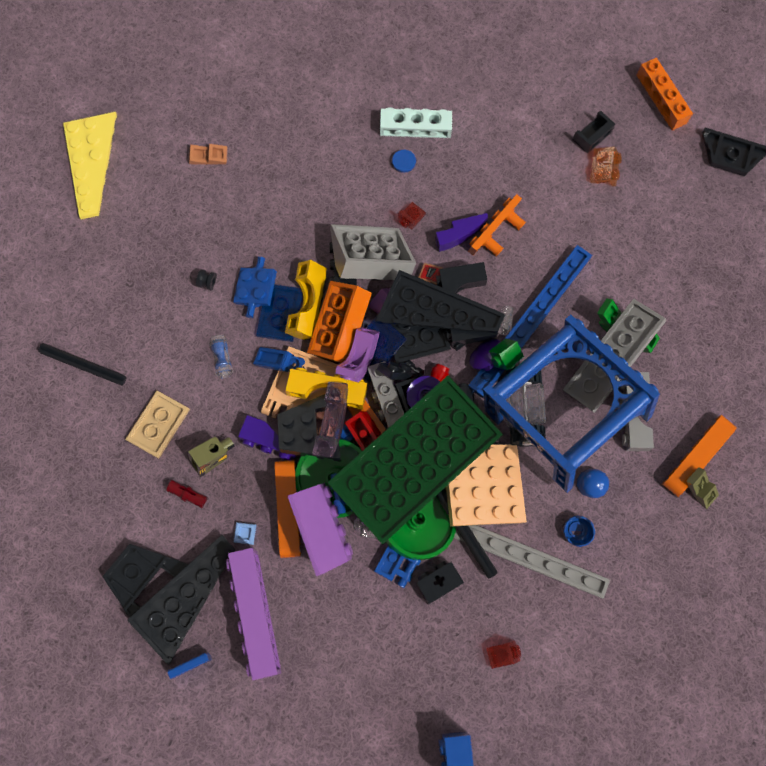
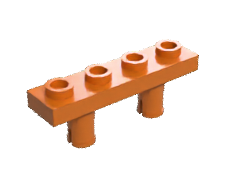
[468,194,526,257]

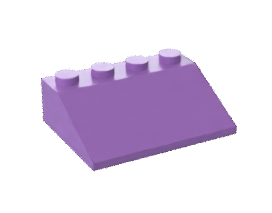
[288,483,353,576]

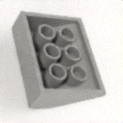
[330,224,416,280]

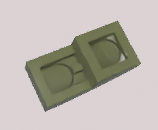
[686,467,719,509]

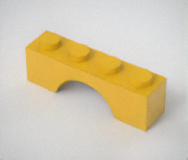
[285,260,327,340]
[285,368,367,410]

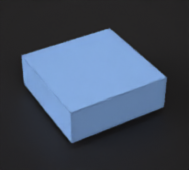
[233,522,257,545]

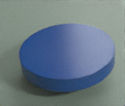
[392,150,416,173]

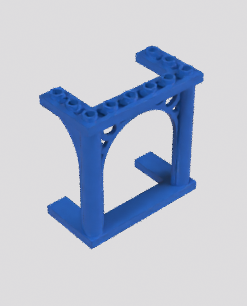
[483,315,660,493]

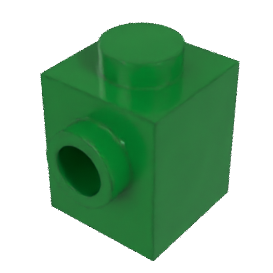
[489,338,524,370]

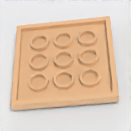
[446,444,526,526]

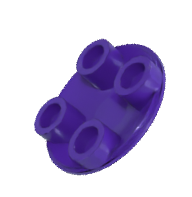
[469,339,501,371]

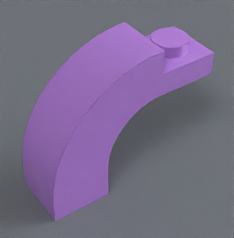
[335,327,380,382]

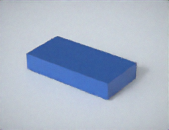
[253,347,292,372]
[167,653,212,679]

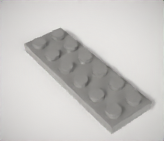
[563,299,666,413]

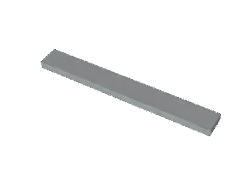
[454,525,610,599]

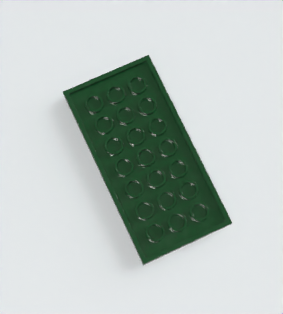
[327,376,503,545]

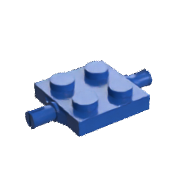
[233,257,277,318]

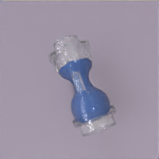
[209,335,234,379]

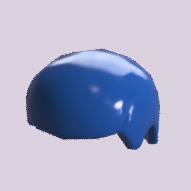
[577,469,610,498]
[563,515,595,547]

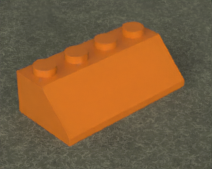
[307,281,372,364]

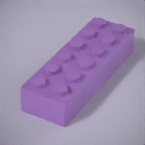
[226,548,282,680]

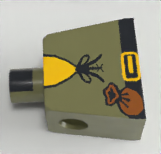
[188,437,235,477]

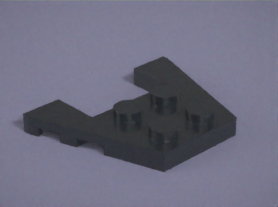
[278,391,341,462]
[103,544,188,617]

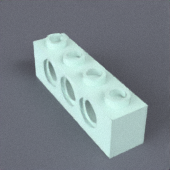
[380,108,452,138]

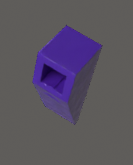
[238,415,296,460]

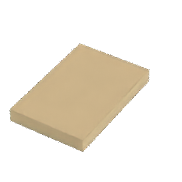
[125,391,190,459]

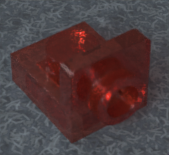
[398,202,426,230]
[486,641,521,669]

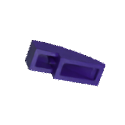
[435,213,488,252]

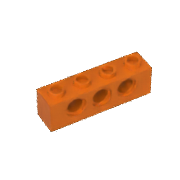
[636,57,693,131]

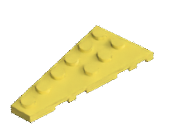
[63,112,117,219]

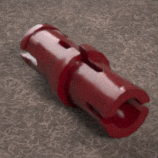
[166,480,208,508]

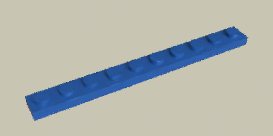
[469,245,592,398]

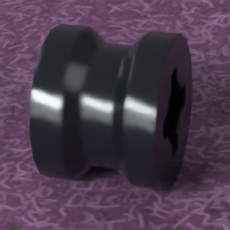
[196,269,217,291]

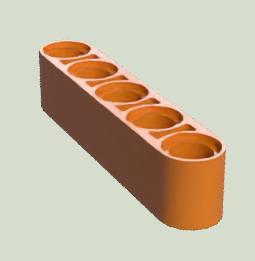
[662,415,737,497]
[275,460,301,558]

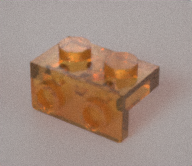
[590,146,622,187]

